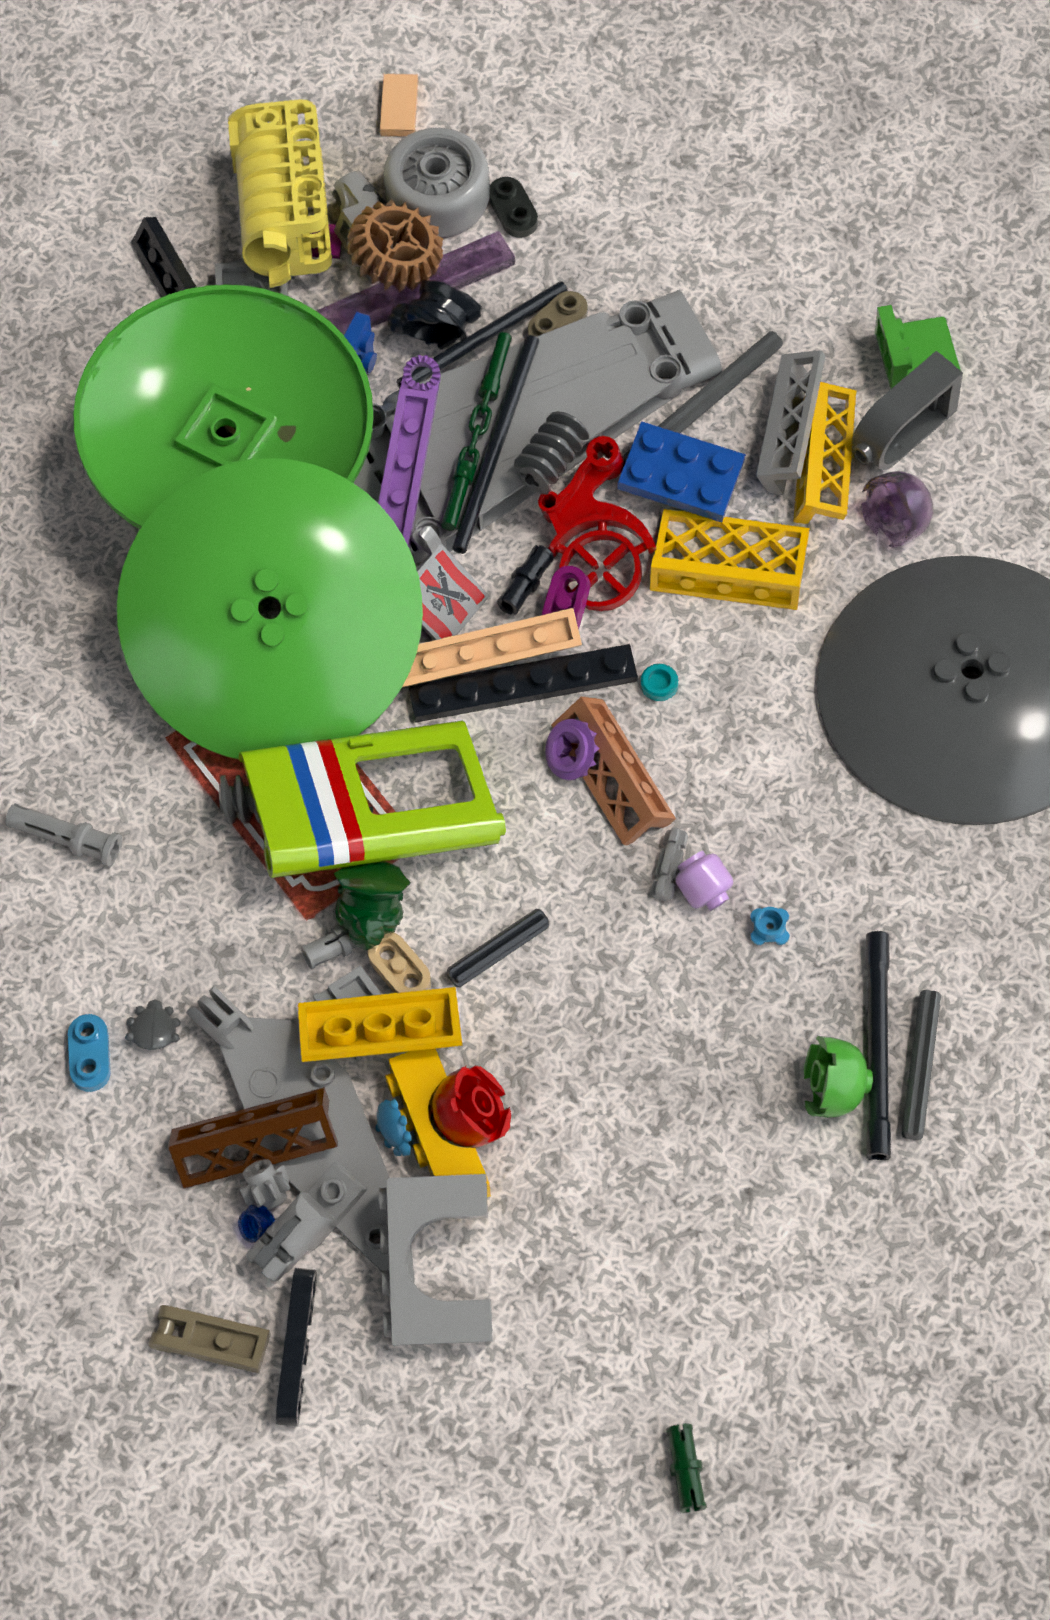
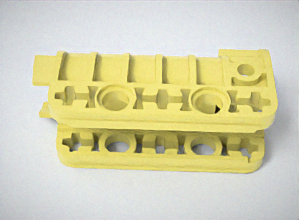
[228,99,332,288]

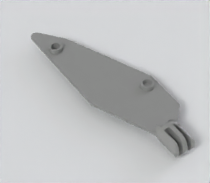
[186,986,415,1282]

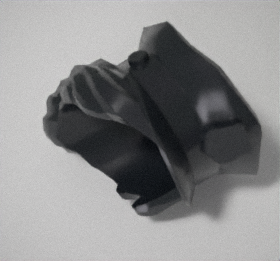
[387,280,482,350]

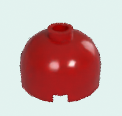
[432,1065,511,1148]

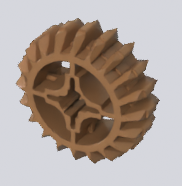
[347,199,443,293]

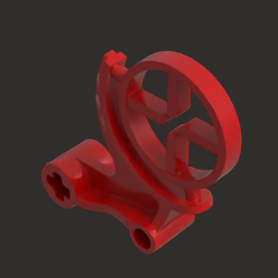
[538,436,657,611]

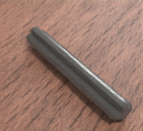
[902,990,941,1140]

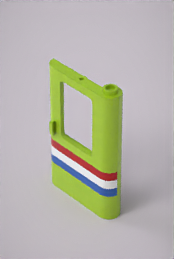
[238,720,506,878]

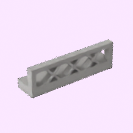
[756,350,826,495]

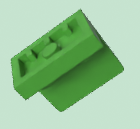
[875,305,961,390]

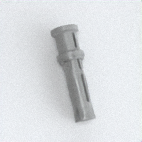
[5,803,122,867]

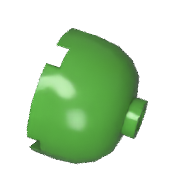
[804,1036,873,1118]

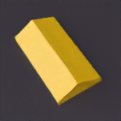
[298,987,462,1062]

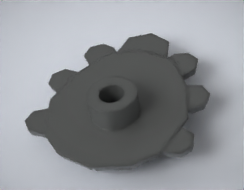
[125,1000,181,1050]

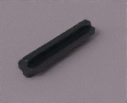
[447,908,549,987]

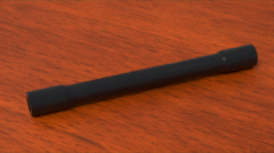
[866,931,891,1160]

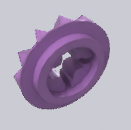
[545,719,600,780]

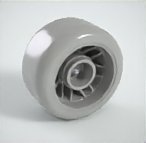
[384,128,490,238]

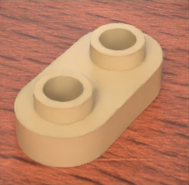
[367,932,431,993]

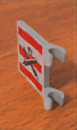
[410,526,490,641]

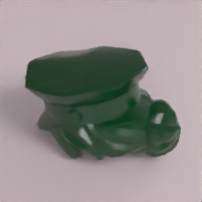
[334,861,411,950]

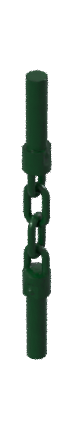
[441,332,512,531]

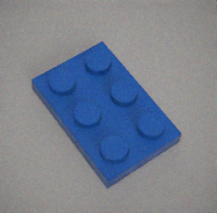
[617,421,746,522]

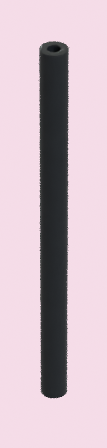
[396,281,568,389]

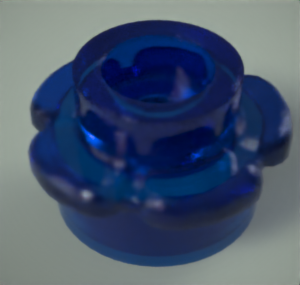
[238,1205,275,1243]

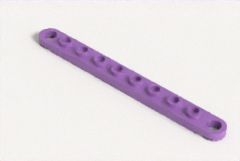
[378,355,441,547]

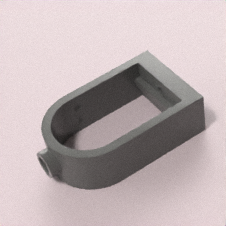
[852,351,963,470]

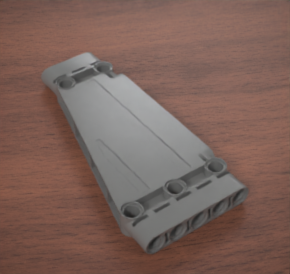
[354,290,722,564]

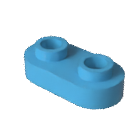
[68,1014,111,1092]

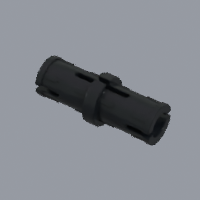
[497,545,554,615]

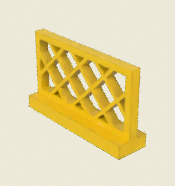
[650,509,810,610]

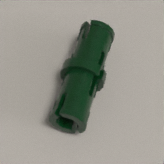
[666,1423,707,1513]

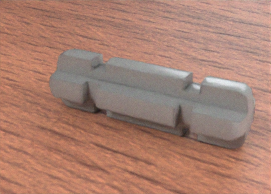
[650,828,688,901]

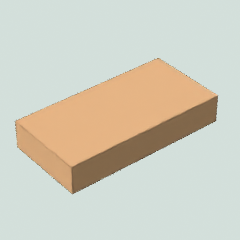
[380,74,418,136]

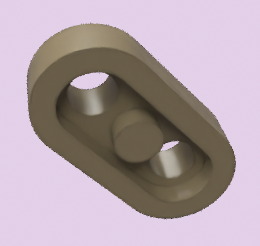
[528,291,588,337]

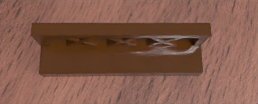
[168,1087,338,1188]

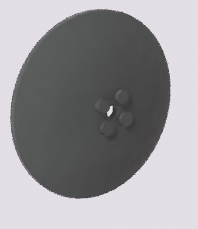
[817,555,1050,825]

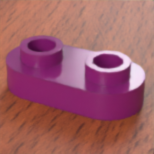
[541,566,590,630]

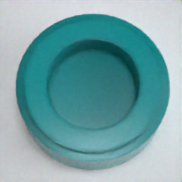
[641,664,678,701]

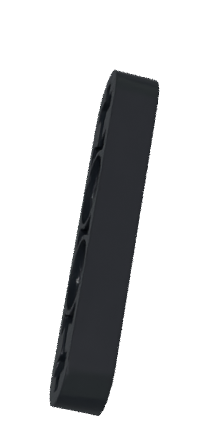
[276,1268,317,1427]

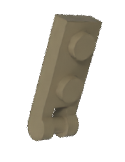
[148,1305,271,1374]

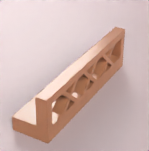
[551,696,676,845]

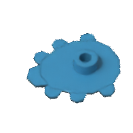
[375,1099,412,1156]

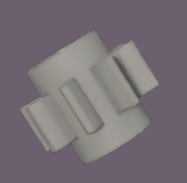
[239,1159,291,1210]

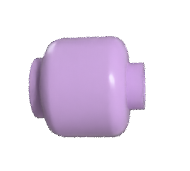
[676,851,733,911]

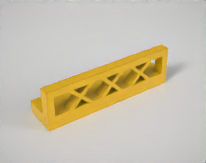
[793,382,857,524]

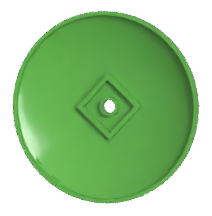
[73,285,373,529]
[117,458,423,759]

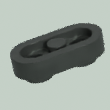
[489,177,538,238]

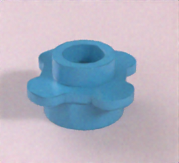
[750,907,790,945]

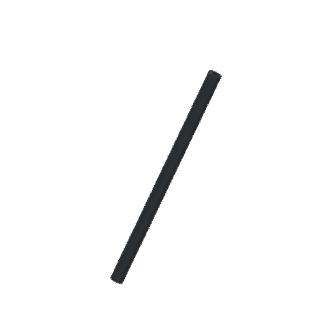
[452,335,539,554]

